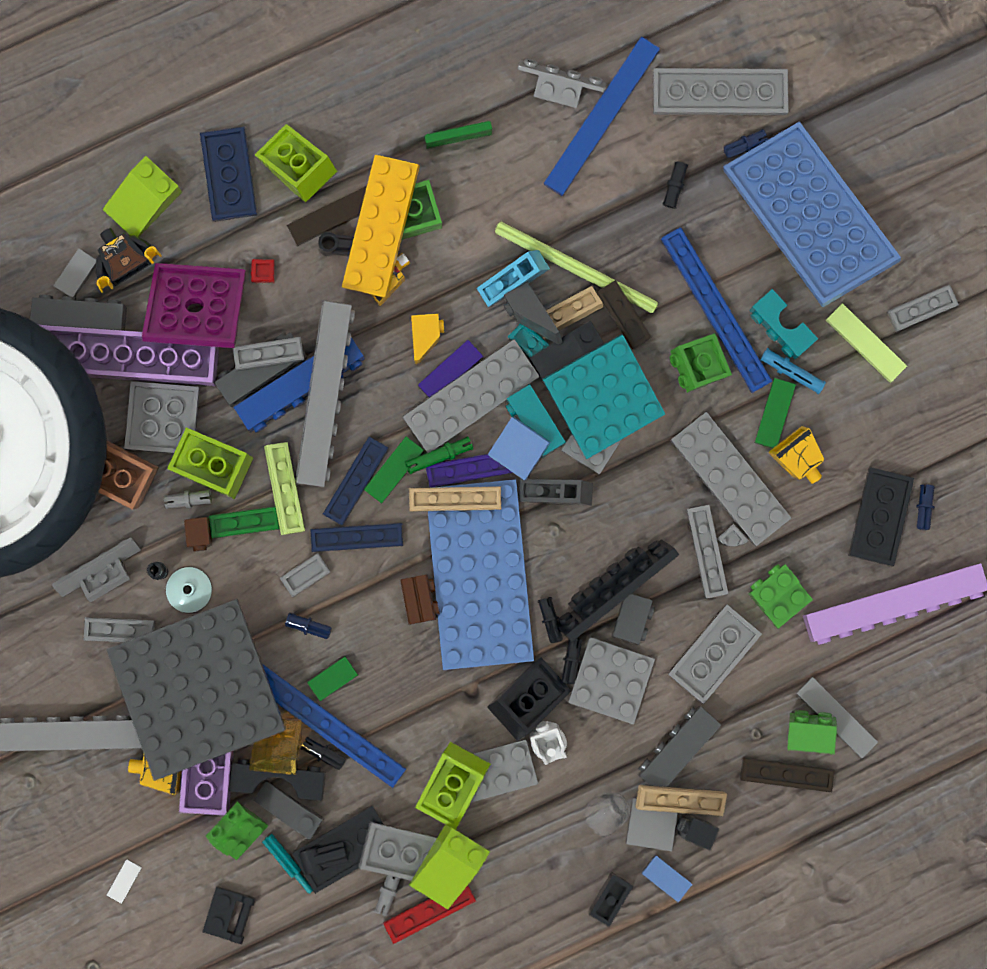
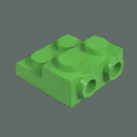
[670,333,732,393]
[748,564,813,629]
[205,802,268,860]

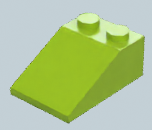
[255,124,337,202]
[103,156,182,237]
[167,427,253,499]
[415,742,491,830]
[409,825,490,909]

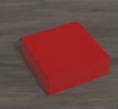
[251,259,275,283]

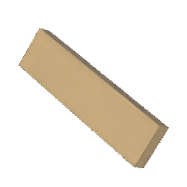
[409,486,501,512]
[635,785,727,816]

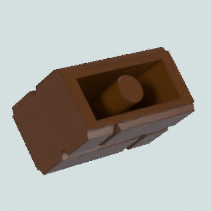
[400,574,440,625]

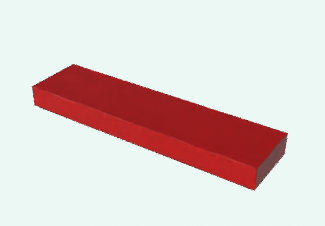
[383,885,476,944]

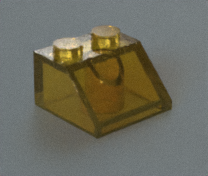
[249,719,302,775]

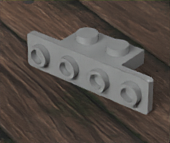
[518,59,607,108]
[52,538,141,603]

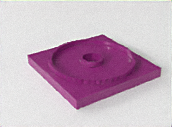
[142,263,246,348]

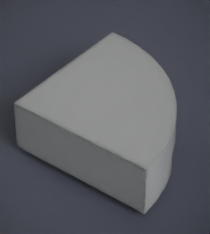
[717,524,749,547]

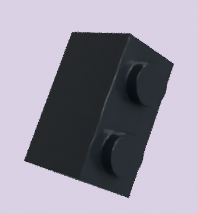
[588,872,633,927]

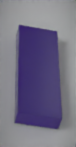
[418,340,483,397]

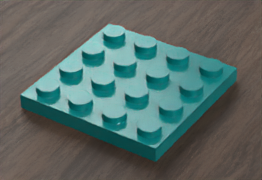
[542,334,665,459]

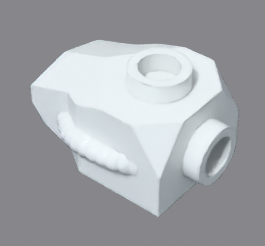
[530,721,567,765]

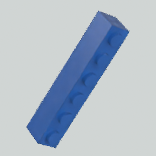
[234,337,365,433]

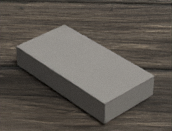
[53,249,96,297]
[280,553,331,597]

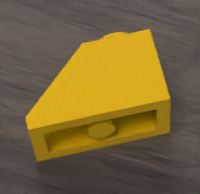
[411,314,444,364]

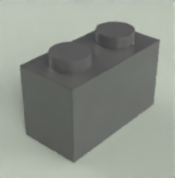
[611,594,655,645]

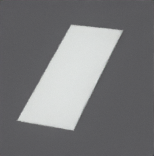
[107,859,141,904]

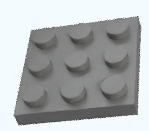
[124,381,200,454]
[568,637,655,725]

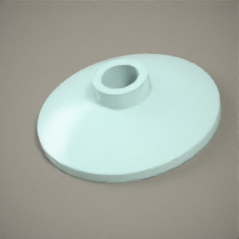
[166,567,212,613]

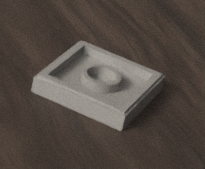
[626,798,678,851]

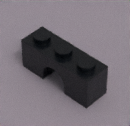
[676,813,720,851]

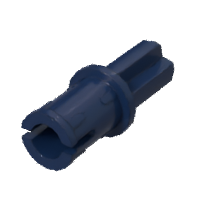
[724,129,768,158]
[916,484,935,531]
[285,613,332,639]

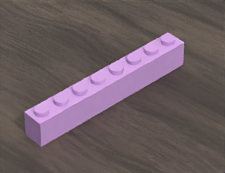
[803,564,987,645]

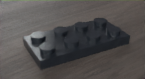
[848,467,914,567]
[292,805,384,894]

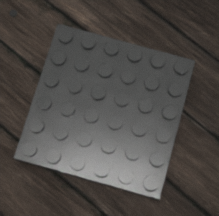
[106,599,286,781]

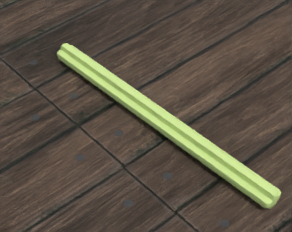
[495,222,658,313]

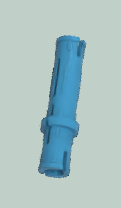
[760,348,826,395]

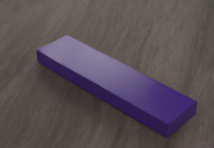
[426,454,513,488]

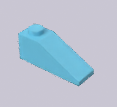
[477,250,550,307]

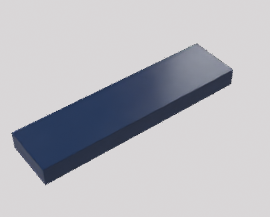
[323,436,389,526]
[310,523,403,552]

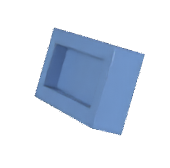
[641,855,692,903]

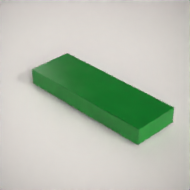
[424,121,492,149]
[754,378,796,449]
[364,436,424,504]
[209,506,280,539]

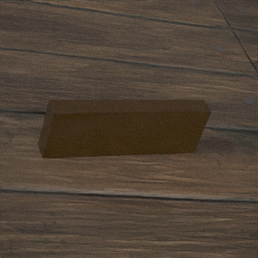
[596,280,652,350]

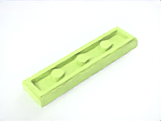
[826,303,907,383]
[264,442,305,535]

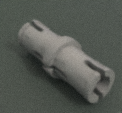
[164,489,212,509]
[374,875,400,916]

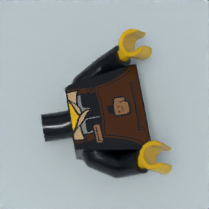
[96,228,162,293]

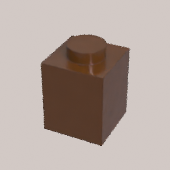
[184,517,212,552]

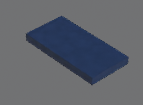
[200,127,257,222]

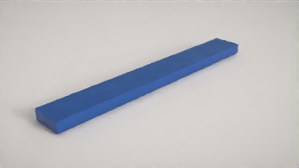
[544,36,660,196]
[661,227,772,393]
[262,664,406,788]

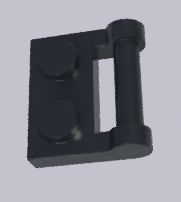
[202,886,256,944]

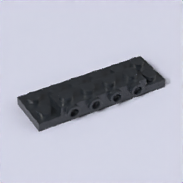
[557,539,679,642]

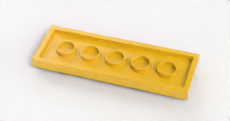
[342,155,420,299]

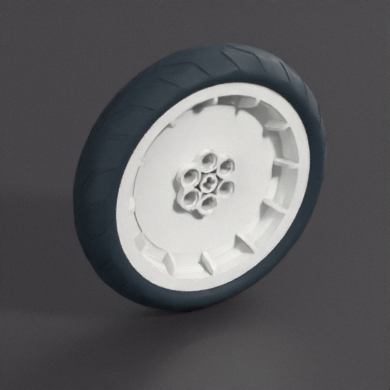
[0,308,107,578]

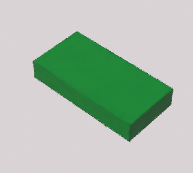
[307,656,358,701]

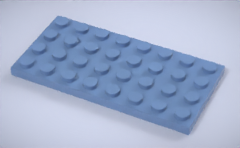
[723,122,901,308]
[428,479,534,670]

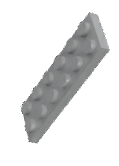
[653,68,788,115]
[402,339,540,453]
[670,412,791,547]

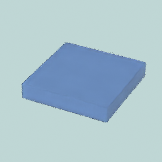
[488,417,551,481]

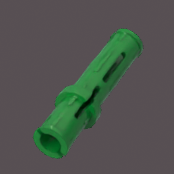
[405,436,473,475]

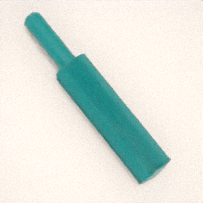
[262,833,313,894]

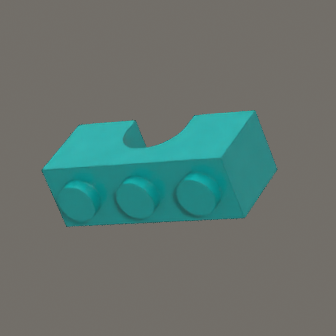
[749,289,818,360]

